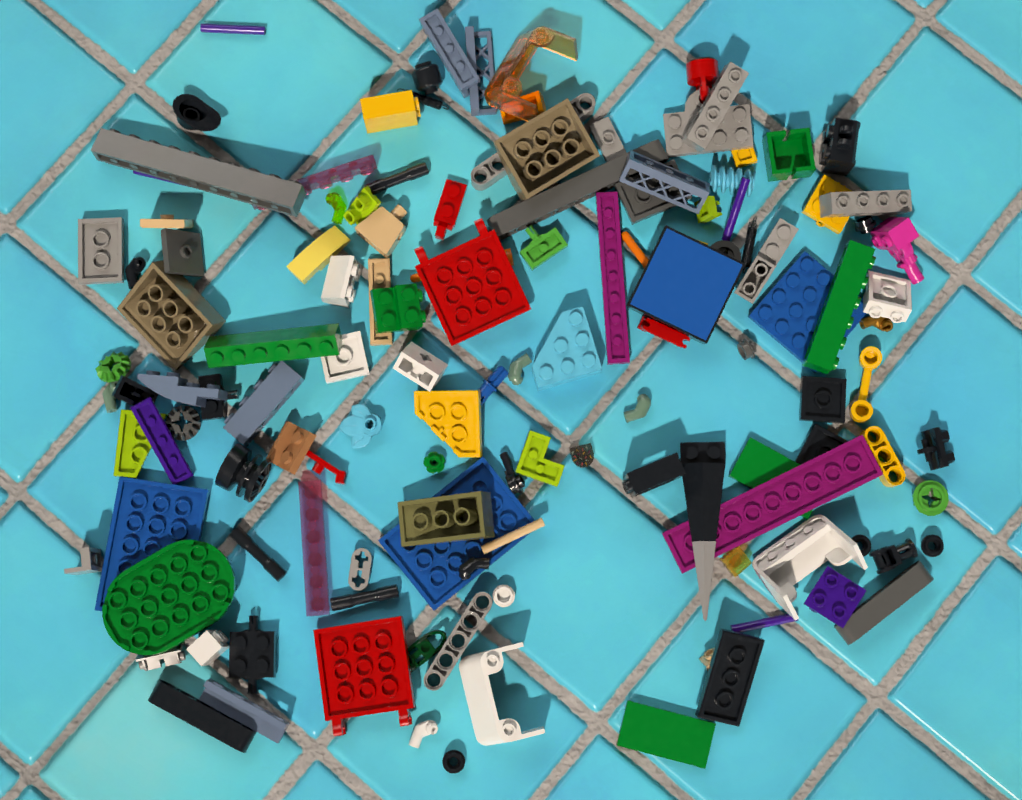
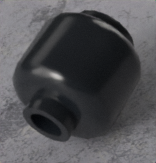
[412,61,443,95]

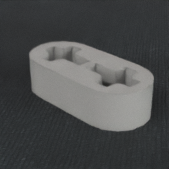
[348,548,372,591]

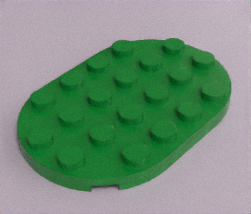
[102,540,236,655]

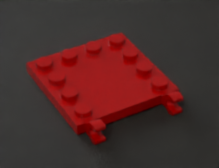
[414,218,531,346]
[313,616,416,736]

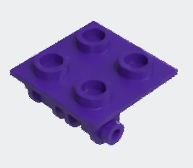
[804,566,867,628]

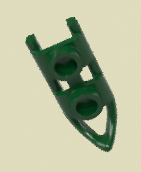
[407,630,447,673]

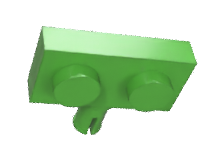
[520,225,568,271]

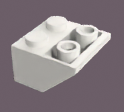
[321,255,361,308]

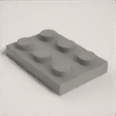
[78,217,124,285]

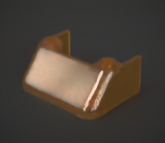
[484,26,578,122]

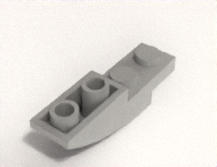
[734,218,799,304]

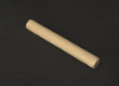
[481,518,545,554]

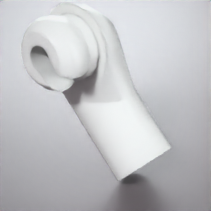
[408,720,438,748]

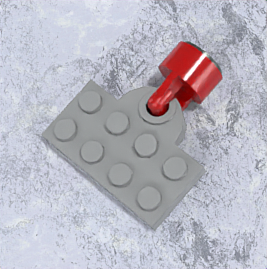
[663,57,754,158]

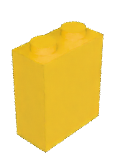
[360,90,421,134]

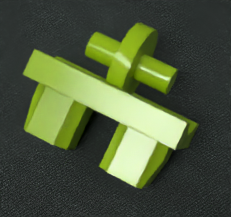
[343,186,381,225]

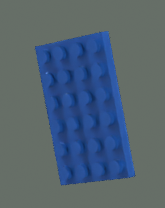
[378,457,535,611]
[95,477,210,611]

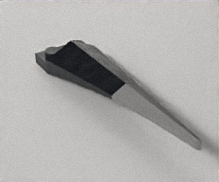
[680,442,725,621]

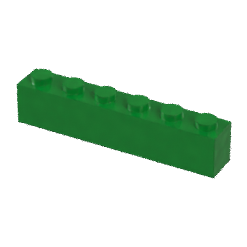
[802,240,876,375]
[204,323,343,368]

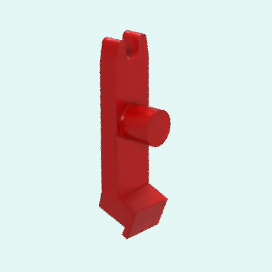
[637,316,690,349]
[306,450,347,485]

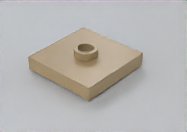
[140,215,194,229]

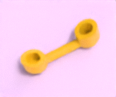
[849,346,882,423]

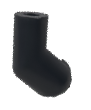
[125,257,146,289]
[458,557,489,580]

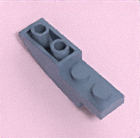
[137,370,228,408]

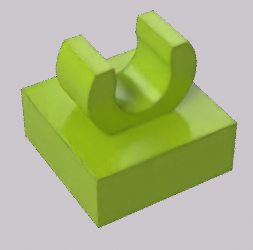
[694,196,722,223]

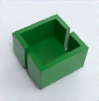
[762,128,816,182]

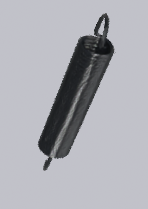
[397,88,449,110]
[741,220,757,273]

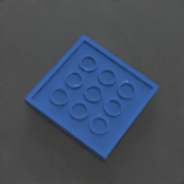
[748,251,867,373]

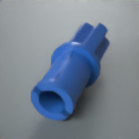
[478,365,508,406]

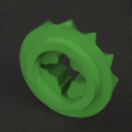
[95,352,131,382]
[912,480,949,516]

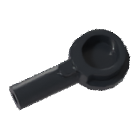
[500,452,525,494]

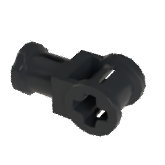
[869,538,918,574]

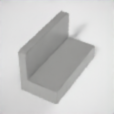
[64,547,103,575]

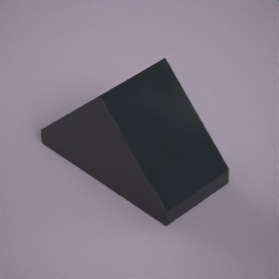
[112,375,158,406]

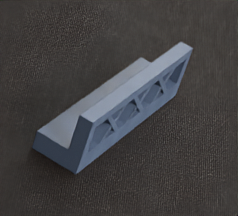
[419,9,481,98]
[465,26,497,116]
[619,150,710,214]
[199,679,290,743]

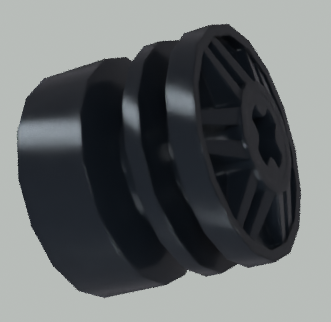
[215,443,273,502]

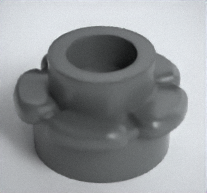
[737,339,757,360]

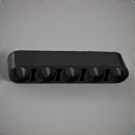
[148,679,256,753]

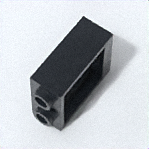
[622,453,686,498]

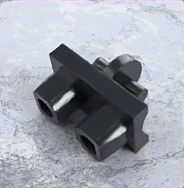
[917,427,955,470]

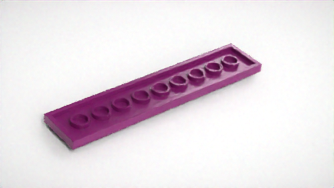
[662,435,883,574]

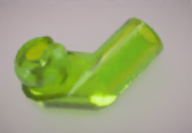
[326,192,346,224]

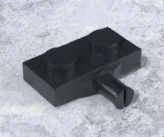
[198,374,239,421]

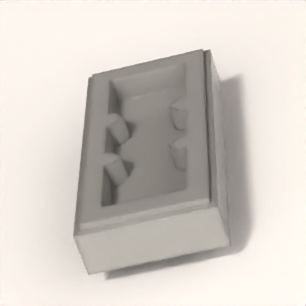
[589,117,627,162]

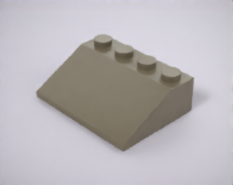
[493,98,600,201]
[117,260,226,371]

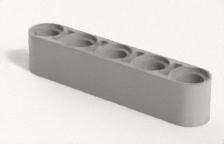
[423,592,493,691]

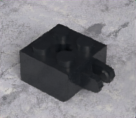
[819,118,861,176]

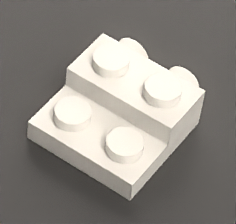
[863,271,912,323]

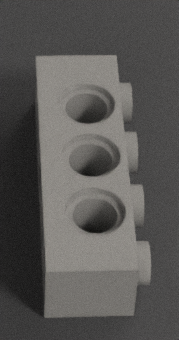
[681,62,749,152]
[819,190,912,218]

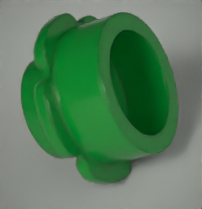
[423,452,445,473]

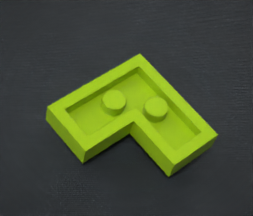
[515,430,564,487]

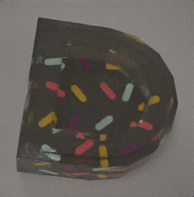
[569,443,594,468]

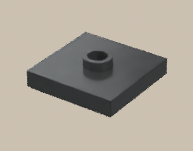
[161,228,204,277]

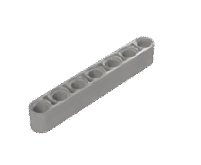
[471,93,596,191]

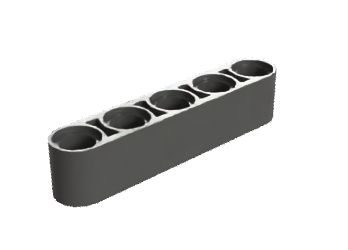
[834,560,934,645]

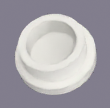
[493,585,515,607]

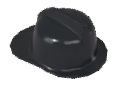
[172,94,221,131]

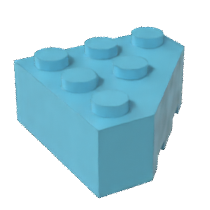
[532,306,602,391]

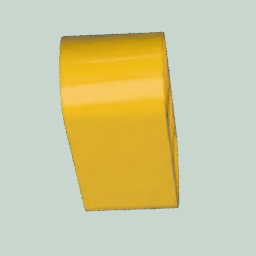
[860,426,906,488]

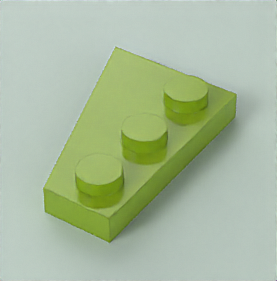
[113,409,167,478]

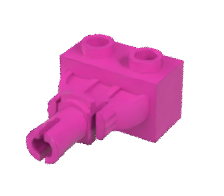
[870,217,924,284]

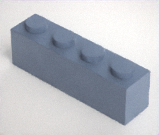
[223,361,304,447]

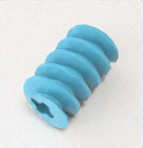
[709,165,756,197]

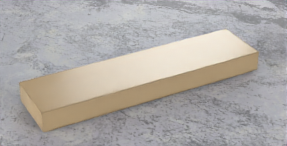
[368,258,393,346]

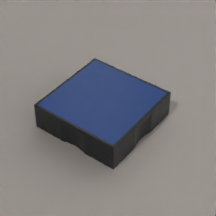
[626,225,745,345]

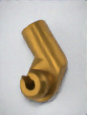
[859,315,893,332]

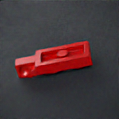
[433,179,467,241]

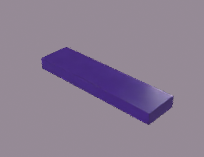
[130,397,194,485]

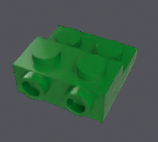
[370,284,426,334]

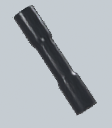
[364,162,429,195]
[230,526,287,582]
[330,584,399,611]

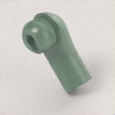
[508,353,532,385]
[102,380,119,413]
[623,394,651,423]

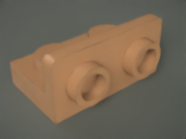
[266,421,317,475]

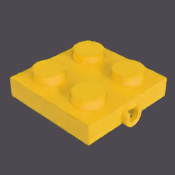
[801,174,853,234]

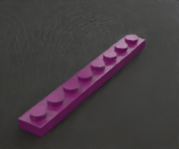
[595,191,630,365]

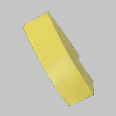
[286,226,351,285]

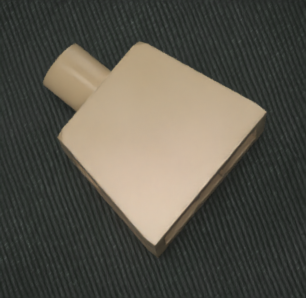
[355,204,407,258]

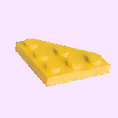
[414,390,483,457]

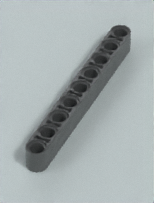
[487,139,669,240]

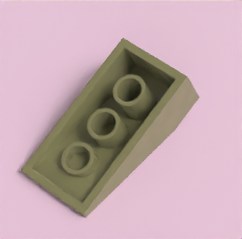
[398,491,495,547]

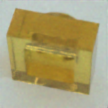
[719,546,752,577]

